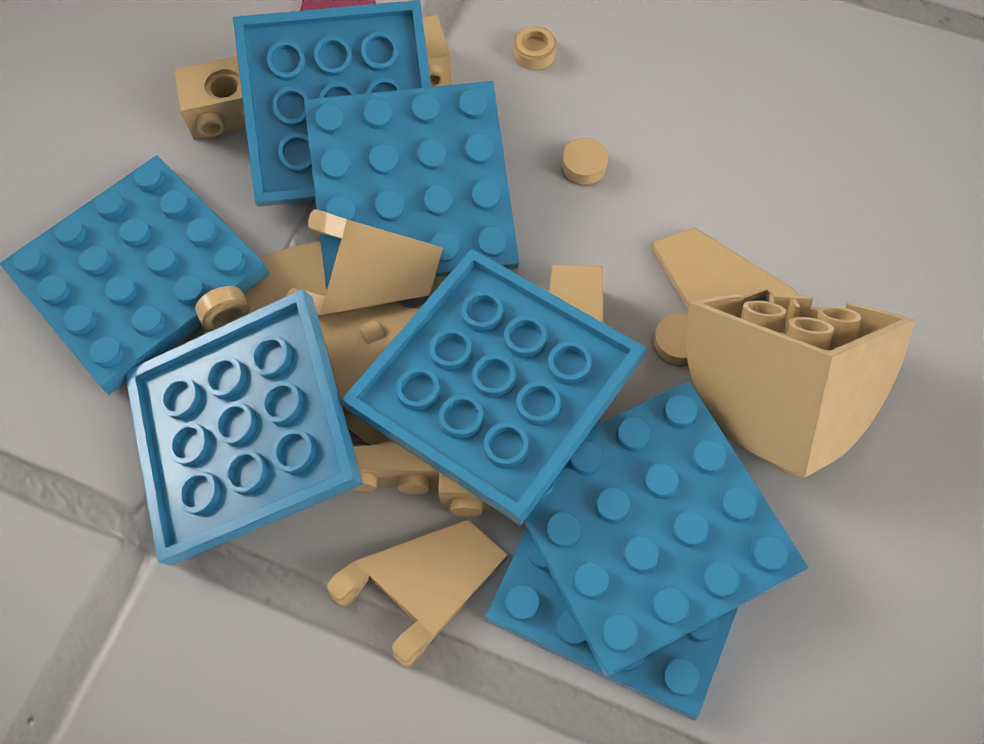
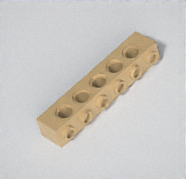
[174,14,452,140]

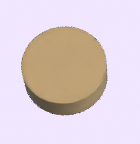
[513,26,557,70]
[562,138,609,185]
[195,286,250,332]
[653,313,688,365]

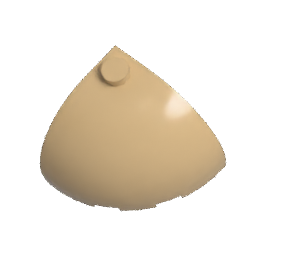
[685,294,915,478]

